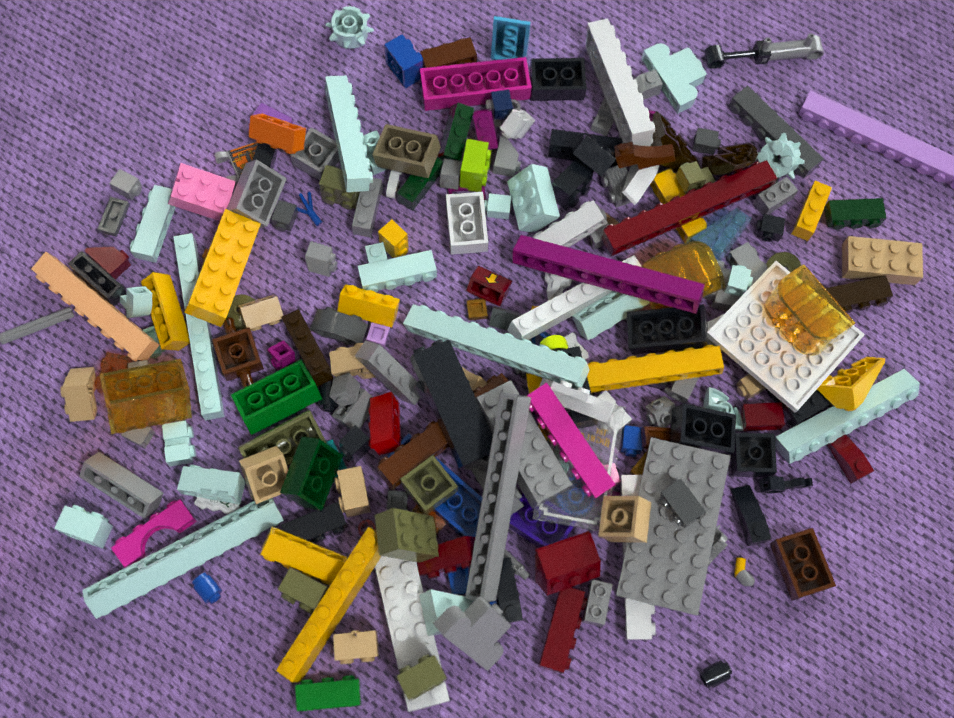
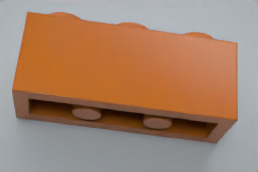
[249,113,306,154]

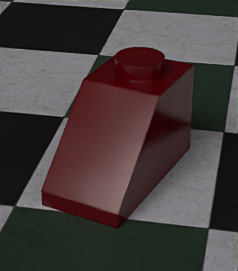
[84,247,131,280]

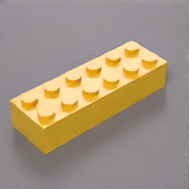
[184,209,261,327]

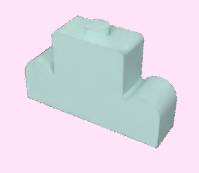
[641,43,706,114]

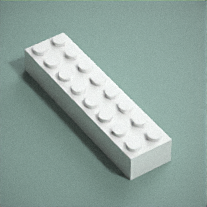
[585,19,655,146]
[375,556,450,712]

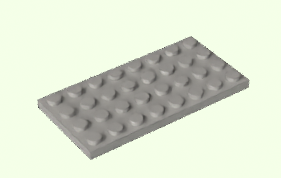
[616,438,731,616]

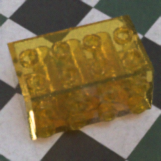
[99,358,192,434]

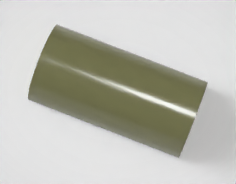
[238,410,327,466]

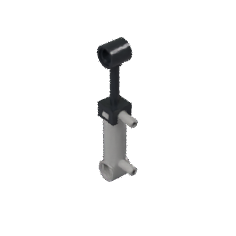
[705,33,824,69]

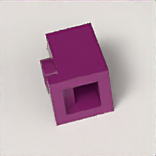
[267,340,295,371]

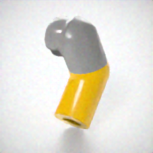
[734,557,755,587]

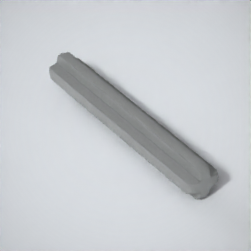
[0,307,74,344]

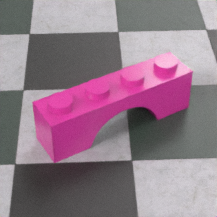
[111,499,197,568]

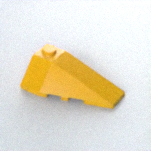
[817,357,885,411]

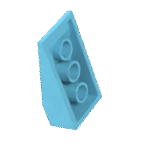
[491,16,531,60]

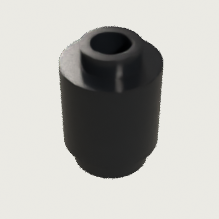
[319,382,338,412]
[699,660,732,688]

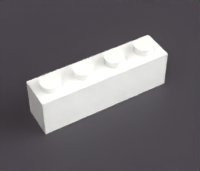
[533,200,607,248]

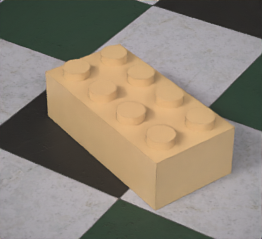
[842,236,923,285]

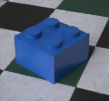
[384,34,424,89]

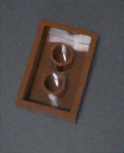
[769,528,836,601]

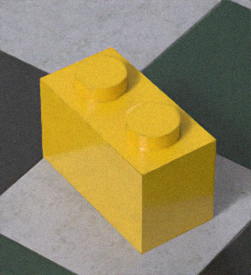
[378,219,409,258]

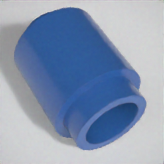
[192,573,222,604]

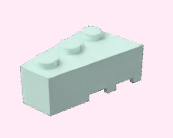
[177,465,246,505]
[419,589,474,636]

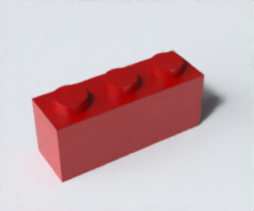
[368,392,401,456]

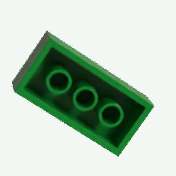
[231,359,322,435]

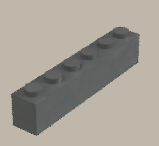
[729,85,824,178]

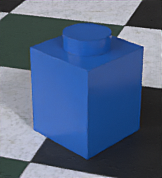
[620,425,643,457]

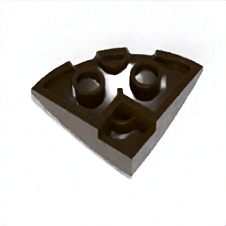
[651,111,702,171]
[702,142,758,175]

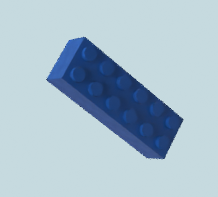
[388,433,482,537]

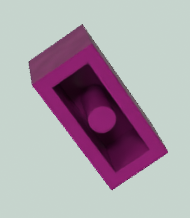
[473,108,499,149]

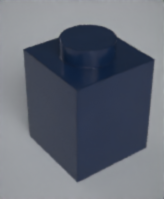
[490,89,513,120]

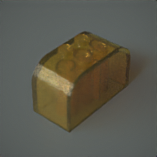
[642,241,726,309]
[765,264,855,356]

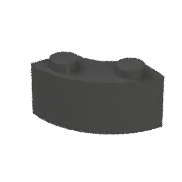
[310,307,368,346]

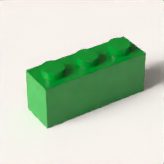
[295,675,362,712]

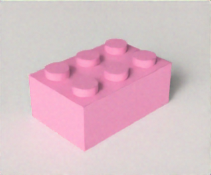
[168,163,236,221]

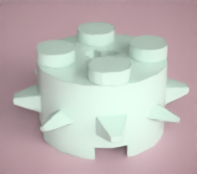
[326,6,374,49]
[757,133,805,183]

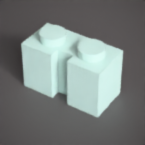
[162,420,196,466]

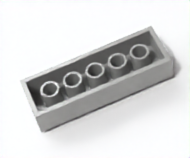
[476,380,572,509]

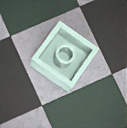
[54,505,113,549]

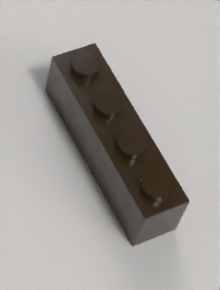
[814,276,893,314]
[281,309,333,386]

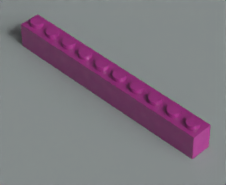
[513,235,705,314]

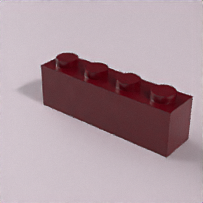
[538,587,587,674]

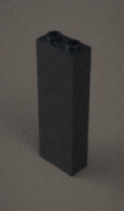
[410,339,493,468]

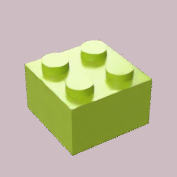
[460,139,491,192]

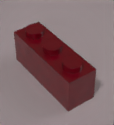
[417,536,476,579]

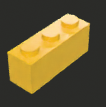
[791,180,832,241]
[337,284,400,328]

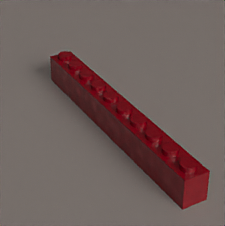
[601,160,778,256]

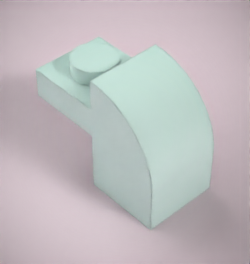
[120,286,152,318]

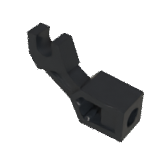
[759,476,813,494]

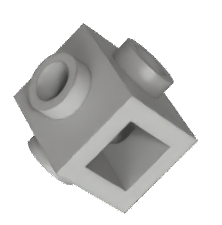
[645,396,675,428]

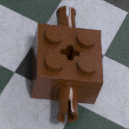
[212,318,264,388]

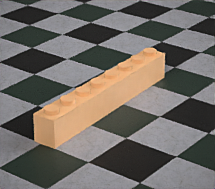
[31,252,160,362]

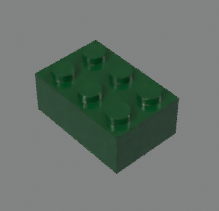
[280,437,343,511]

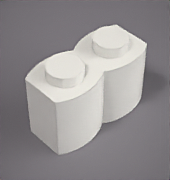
[500,109,535,139]

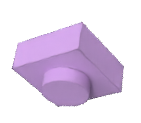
[366,322,390,347]

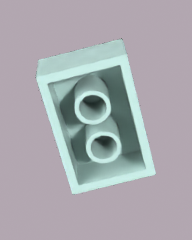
[507,164,560,233]

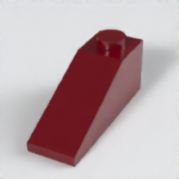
[827,434,874,484]

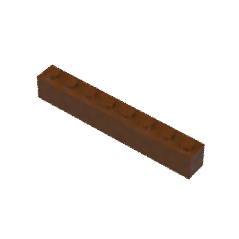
[377,373,508,490]

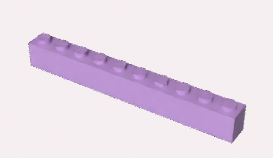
[798,90,954,189]

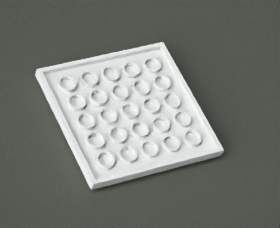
[707,261,865,413]

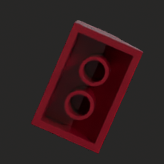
[535,531,601,596]

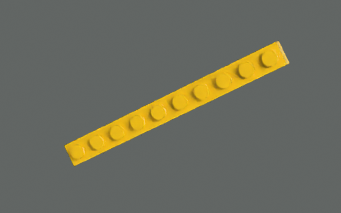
[526,345,724,394]

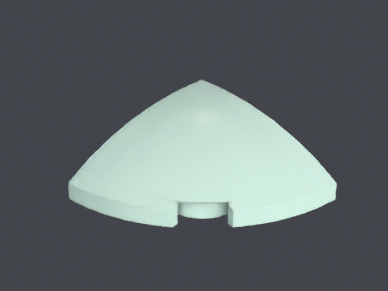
[703,387,743,431]

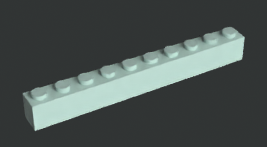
[173,233,225,421]
[403,304,590,390]
[83,498,284,619]

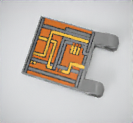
[215,142,274,186]

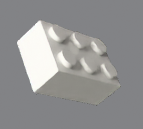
[446,192,488,255]

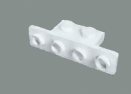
[539,378,614,423]

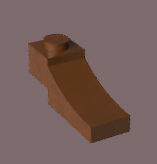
[615,141,676,170]

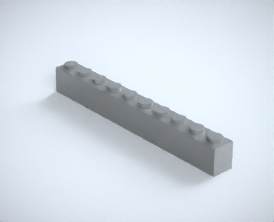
[465,393,531,602]

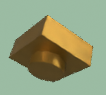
[466,299,488,321]

